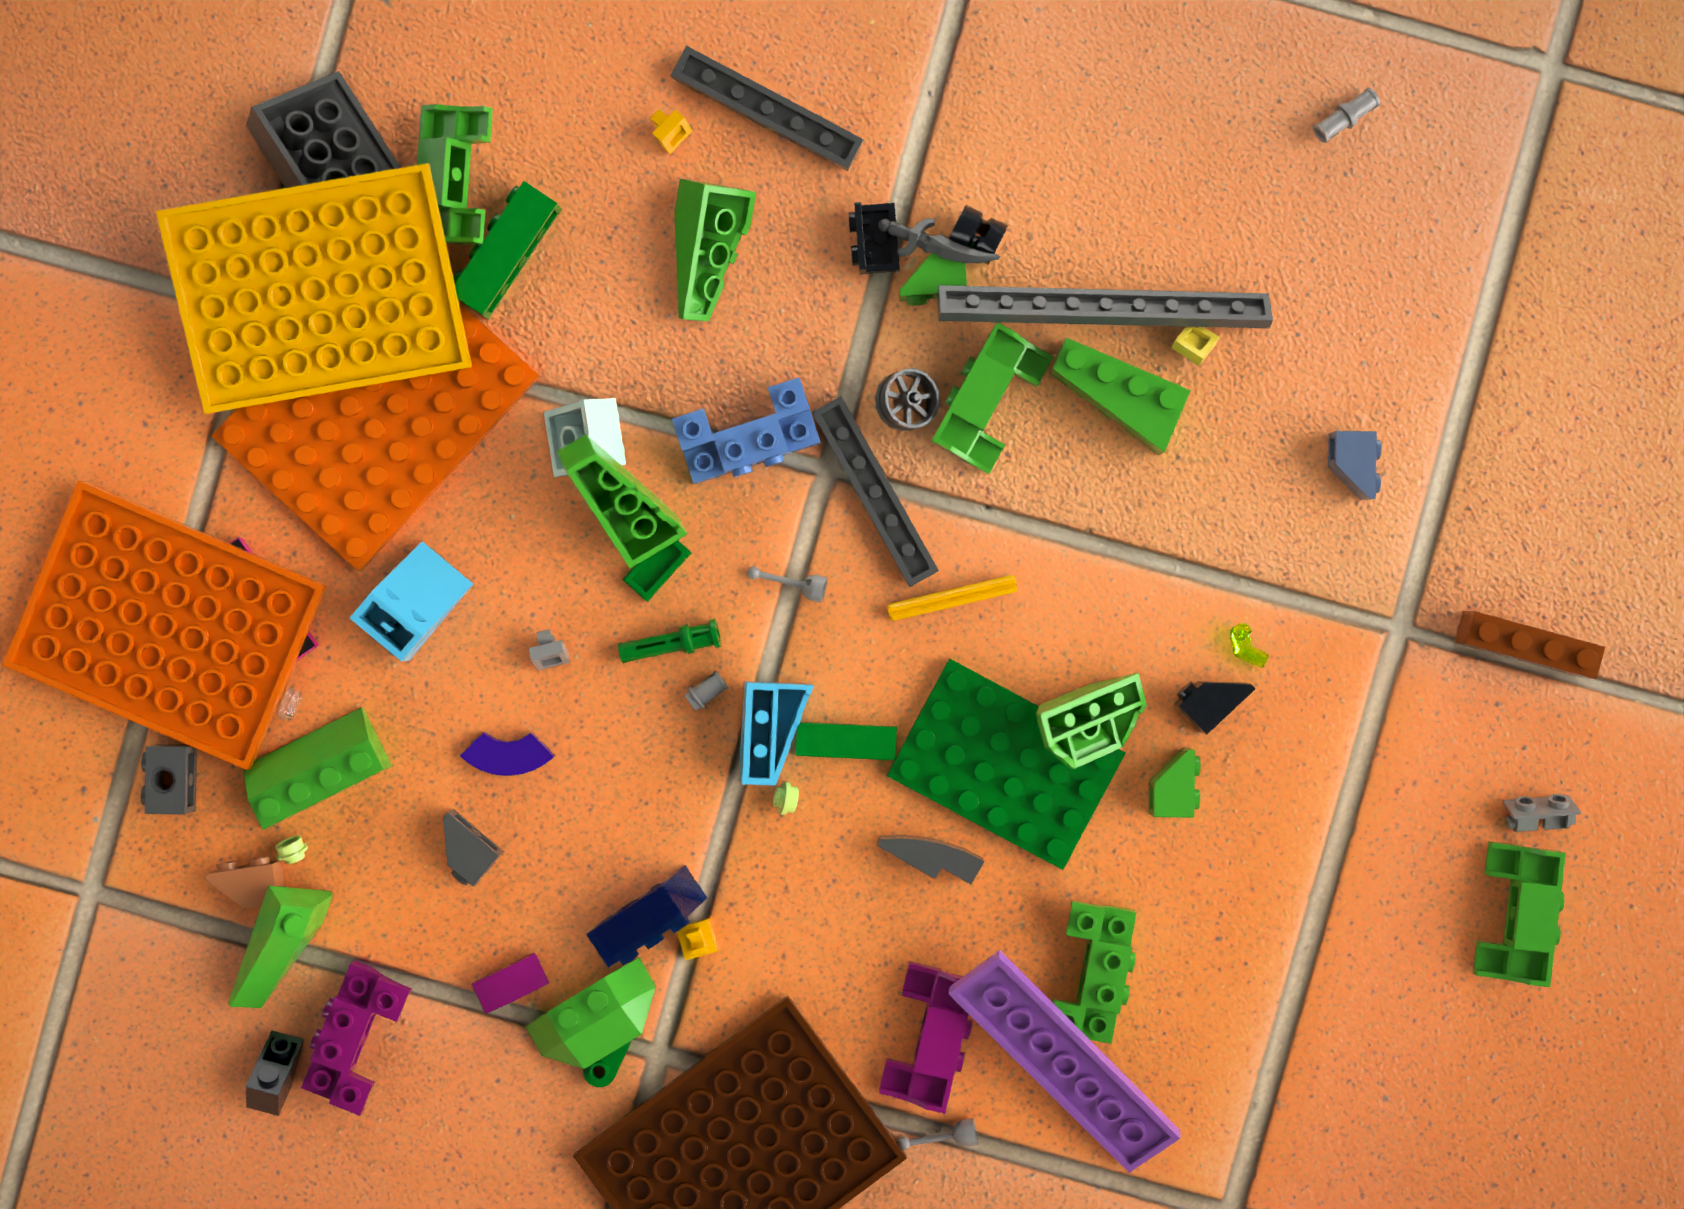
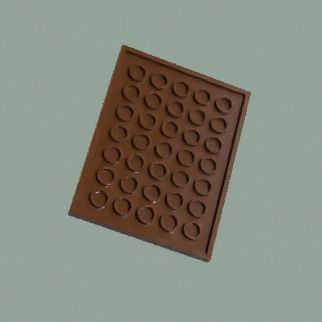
[573,995,907,1209]

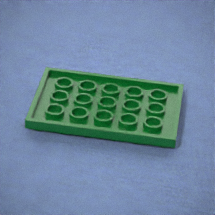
[887,658,1126,870]

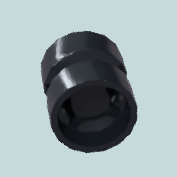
[949,205,1008,265]

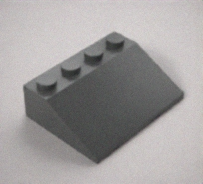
[246,71,401,188]

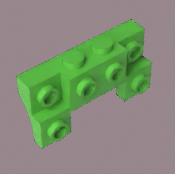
[417,104,493,245]
[931,322,1054,475]
[1473,841,1566,987]
[1052,900,1137,1044]

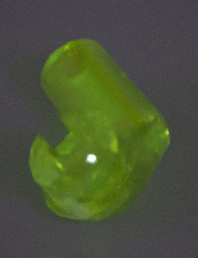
[1229,623,1269,669]

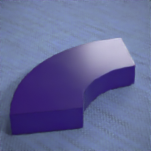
[460,732,555,776]

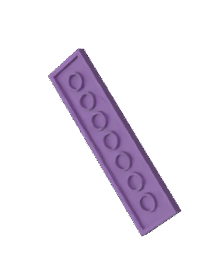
[948,950,1181,1173]

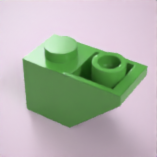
[899,253,967,306]
[1149,748,1201,818]

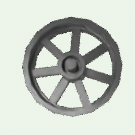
[875,369,940,431]

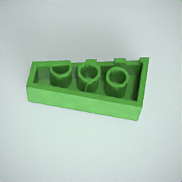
[1050,338,1191,455]
[557,434,688,568]

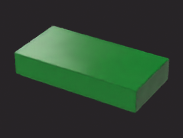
[623,540,692,602]

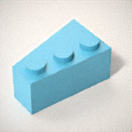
[739,681,814,785]

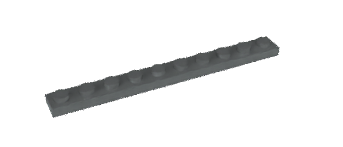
[937,285,1273,328]

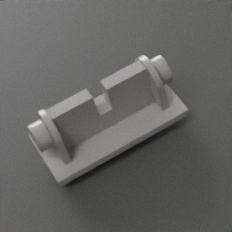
[1503,794,1581,832]

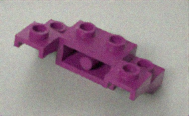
[301,961,412,1116]
[879,961,972,1114]

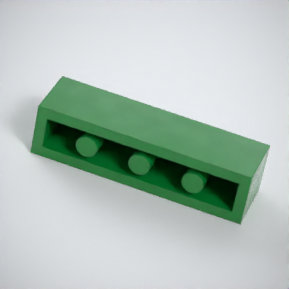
[453,181,562,319]

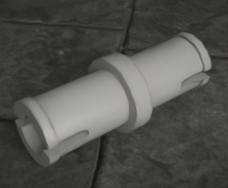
[1313,88,1380,144]

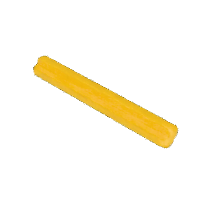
[887,575,1017,621]

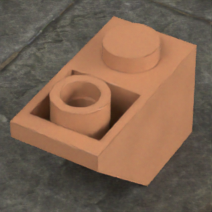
[206,856,286,909]

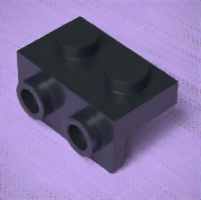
[848,202,900,275]

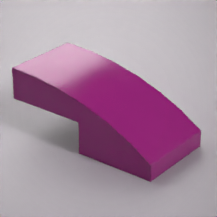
[471,953,549,1014]

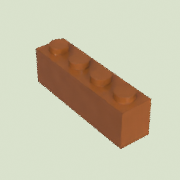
[1454,611,1605,679]

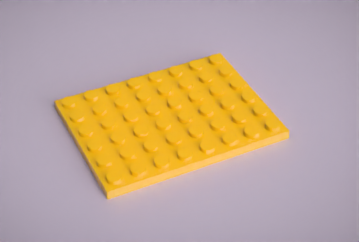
[156,163,472,414]

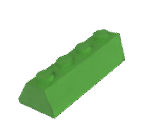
[243,707,392,829]

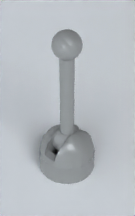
[747,566,828,603]
[897,1118,978,1150]

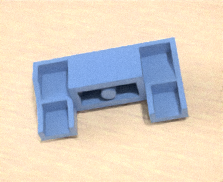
[672,377,821,485]

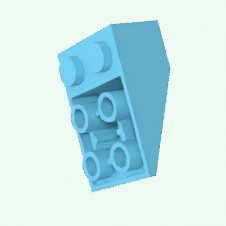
[350,541,473,661]

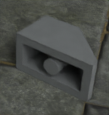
[443,809,504,886]

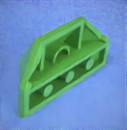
[1036,673,1147,769]
[526,957,656,1069]

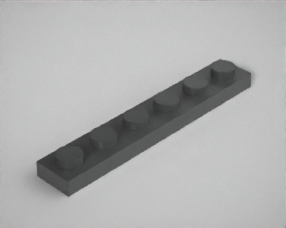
[671,45,864,171]
[812,396,939,587]

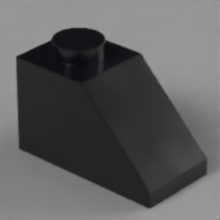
[1174,681,1256,735]

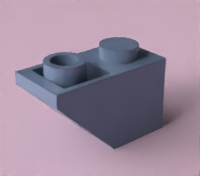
[1328,431,1382,500]

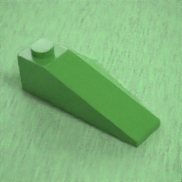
[228,886,333,1008]

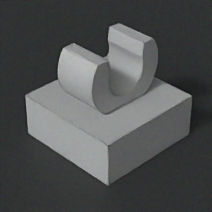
[529,629,571,671]

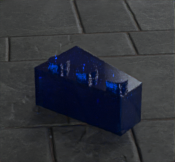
[586,865,707,968]

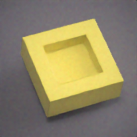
[1172,327,1219,366]

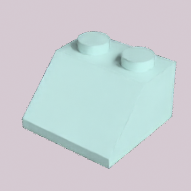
[544,398,626,477]

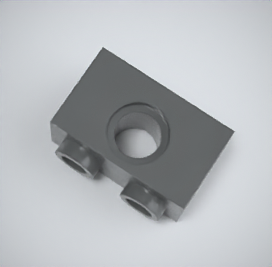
[141,744,197,815]

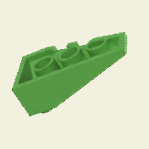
[675,179,756,321]

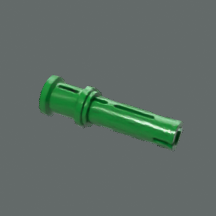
[618,618,721,663]

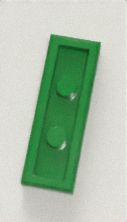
[796,722,897,760]

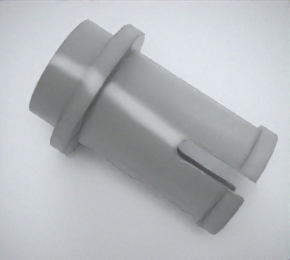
[684,671,729,711]

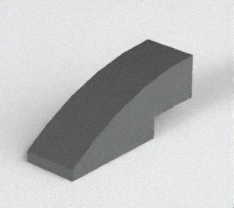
[877,835,985,885]

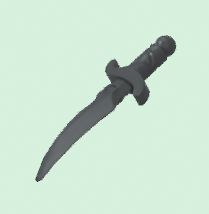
[878,218,1000,263]

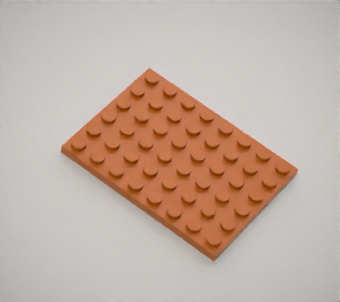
[212,301,541,571]
[2,481,327,770]

